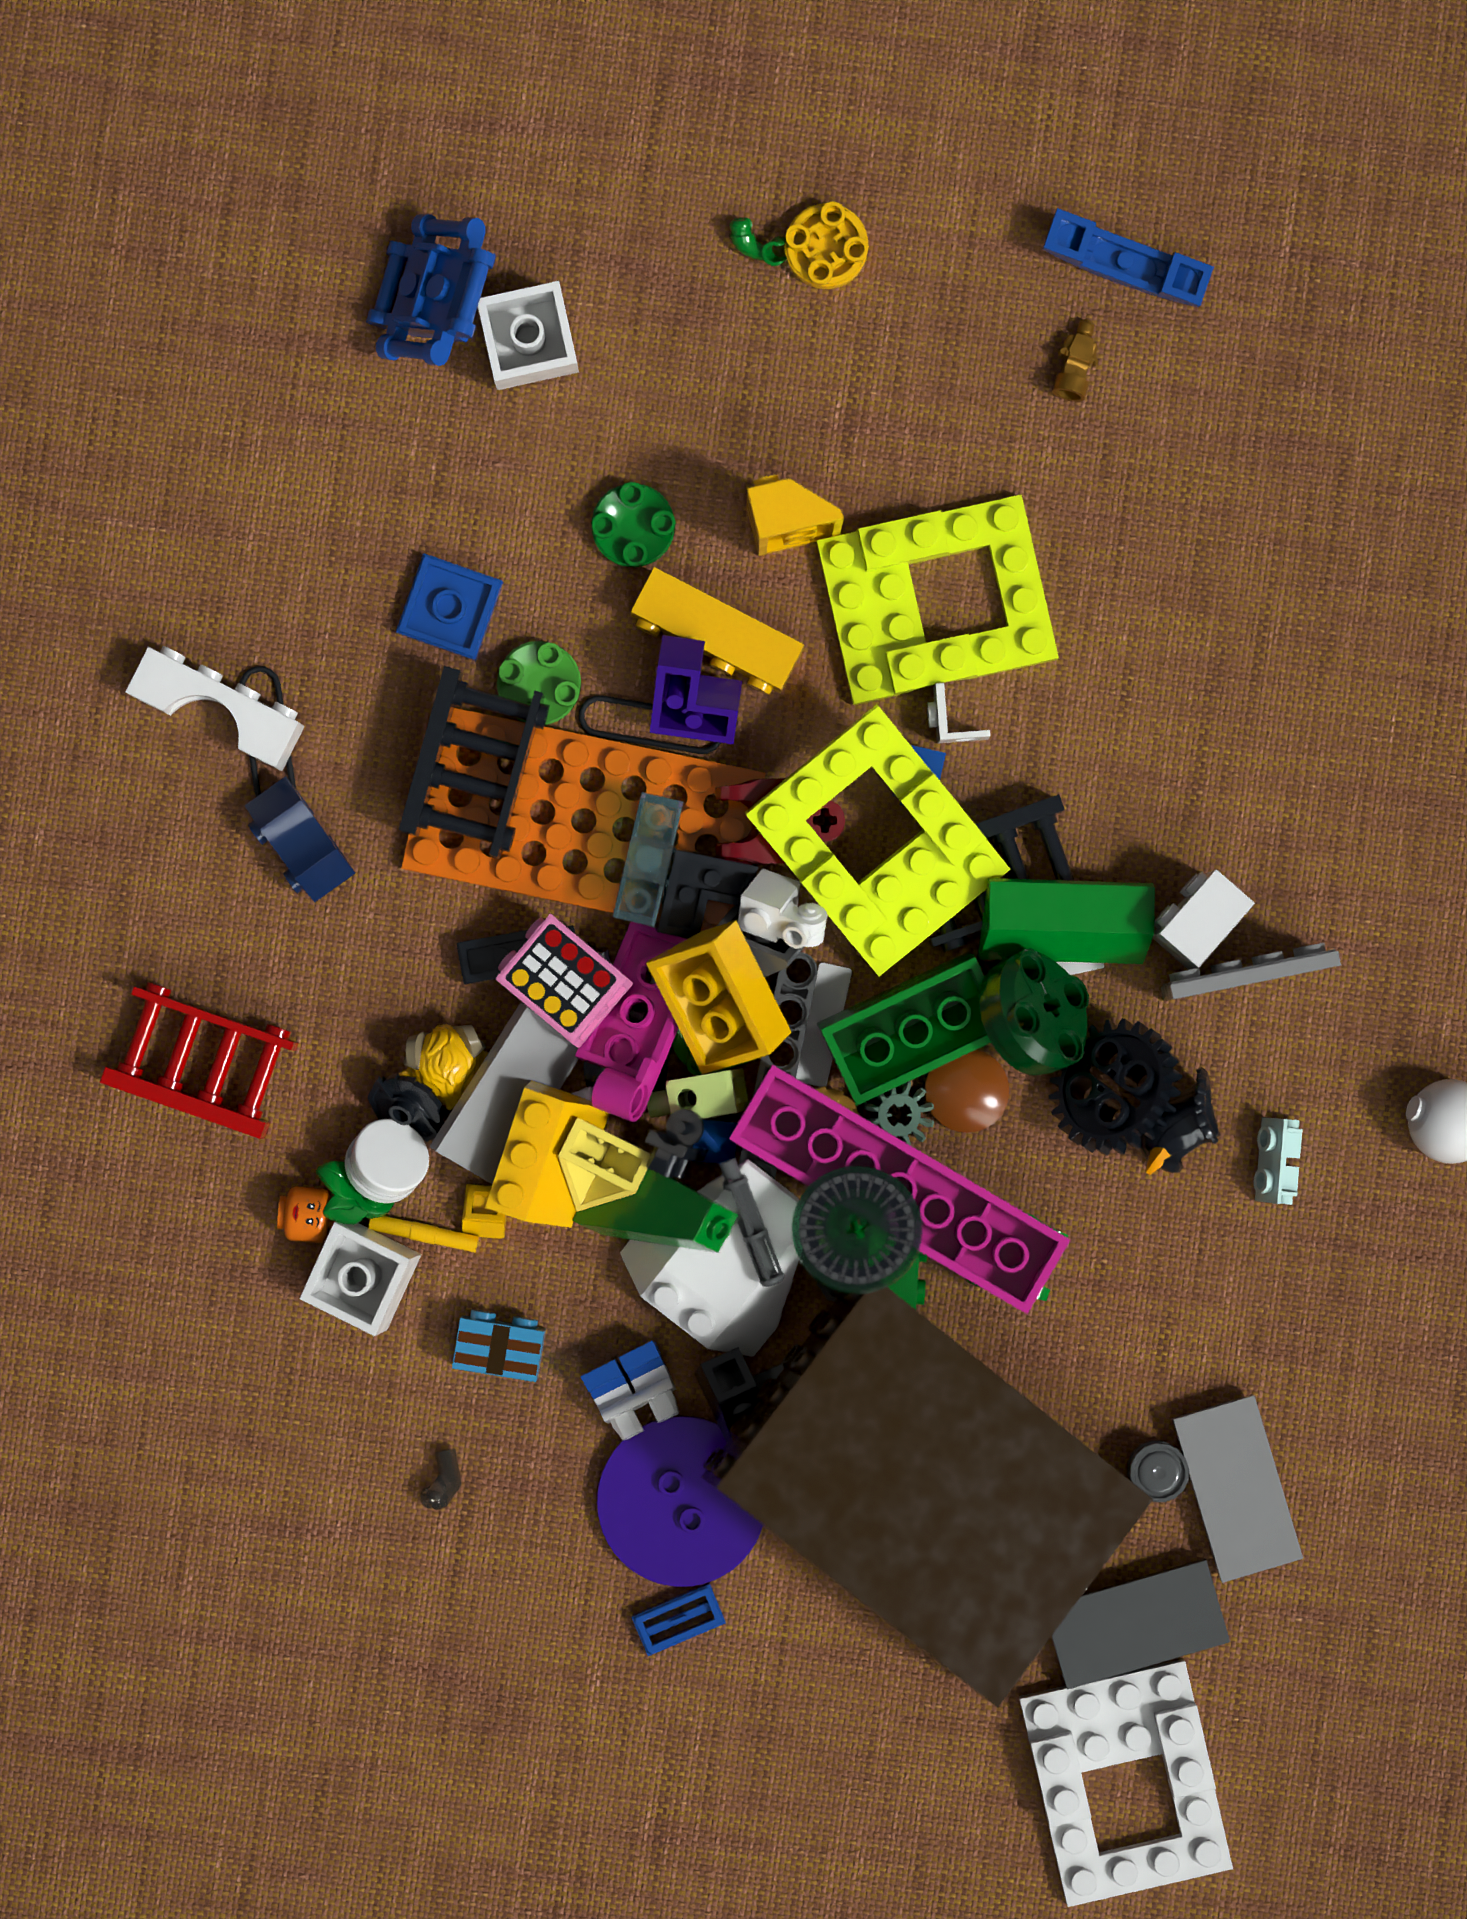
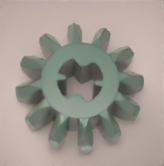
[863,1081,934,1146]

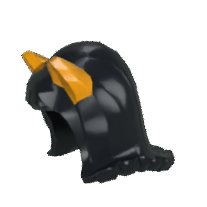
[1138,1067,1220,1176]

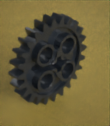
[1048,1018,1182,1156]

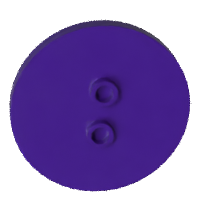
[597,1415,763,1587]

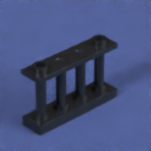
[399,666,550,859]
[929,794,1074,953]

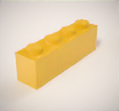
[631,567,804,695]

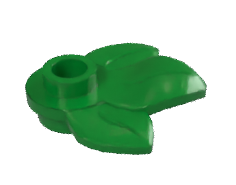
[316,1161,394,1225]

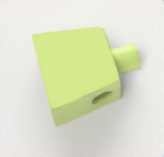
[647,1068,749,1119]

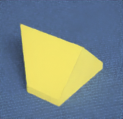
[558,1118,651,1212]

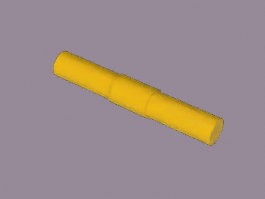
[369,1216,479,1253]

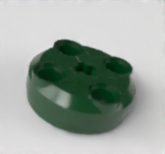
[979,949,1089,1075]

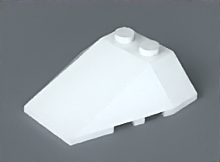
[620,1159,805,1357]

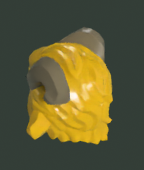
[399,1024,489,1110]

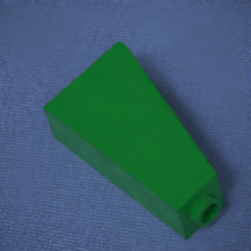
[572,1168,738,1253]

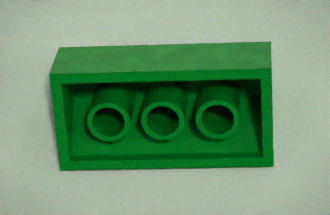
[817,951,991,1106]

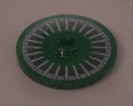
[792,1166,922,1294]

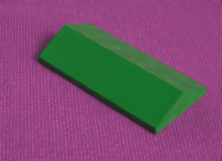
[978,878,1155,964]

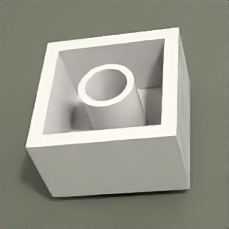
[478,281,579,390]
[1153,869,1255,970]
[300,1221,422,1336]

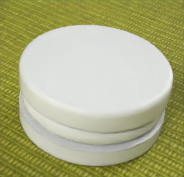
[345,1119,429,1203]

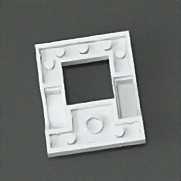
[1019,1659,1233,1907]

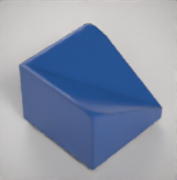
[692,1119,738,1163]

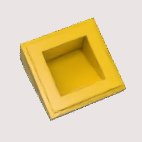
[462,1184,507,1239]

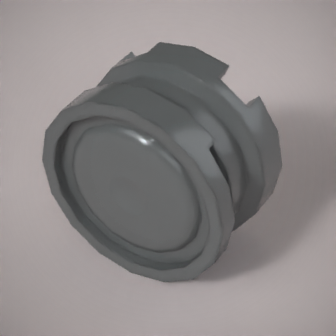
[1127,1440,1189,1502]

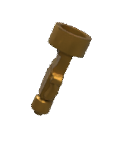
[1052,319,1098,402]

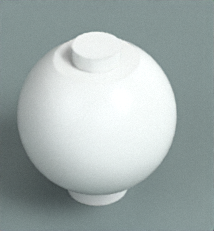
[1406,1079,1467,1164]

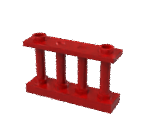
[100,982,298,1139]

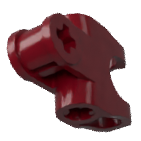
[715,778,845,864]

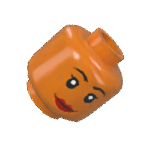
[277,1186,335,1243]

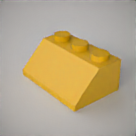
[747,475,844,556]
[646,920,792,1075]
[485,1080,610,1228]

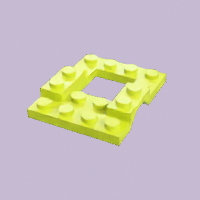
[816,494,1059,705]
[744,704,1011,977]

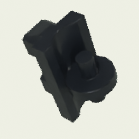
[645,1109,708,1179]

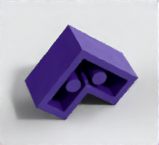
[650,635,742,744]

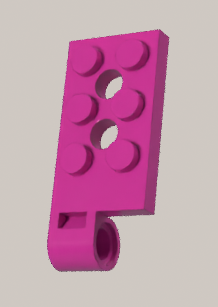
[575,920,687,1122]

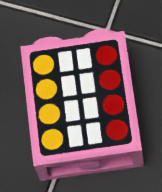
[495,914,634,1048]

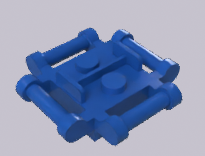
[366,214,496,366]

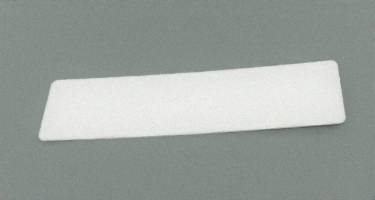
[796,963,852,1087]

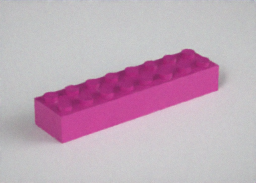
[729,1065,1070,1314]

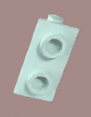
[1254,1117,1303,1205]

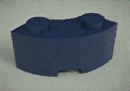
[245,776,355,903]

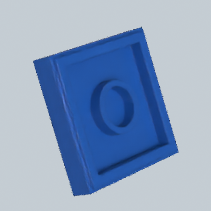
[396,553,504,661]

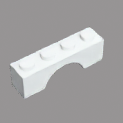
[126,646,305,771]

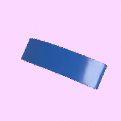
[1042,208,1214,307]

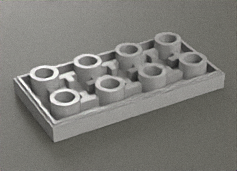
[1161,943,1341,1001]
[429,1003,579,1184]
[1172,1394,1303,1583]

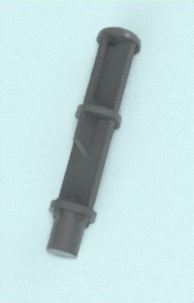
[719,1158,784,1287]

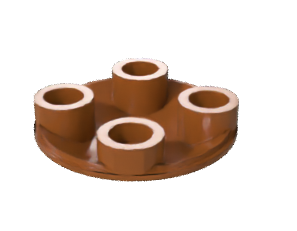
[925,1049,1009,1133]

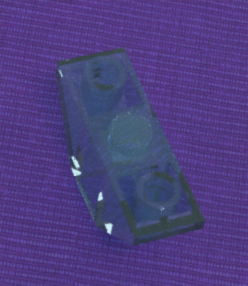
[613,792,684,927]

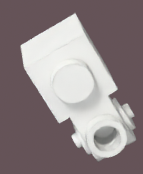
[738,868,827,949]

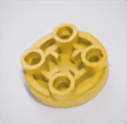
[785,202,868,289]

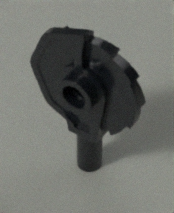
[368,1073,445,1142]

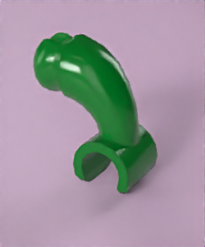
[729,217,787,266]

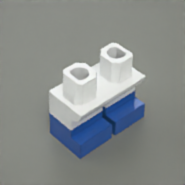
[580,1340,679,1441]

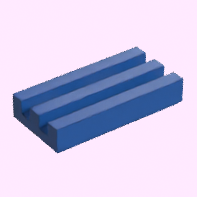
[632,1582,726,1656]

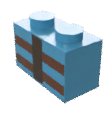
[452,1309,546,1382]

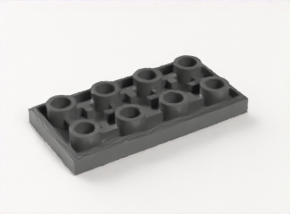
[1051,1558,1230,1690]

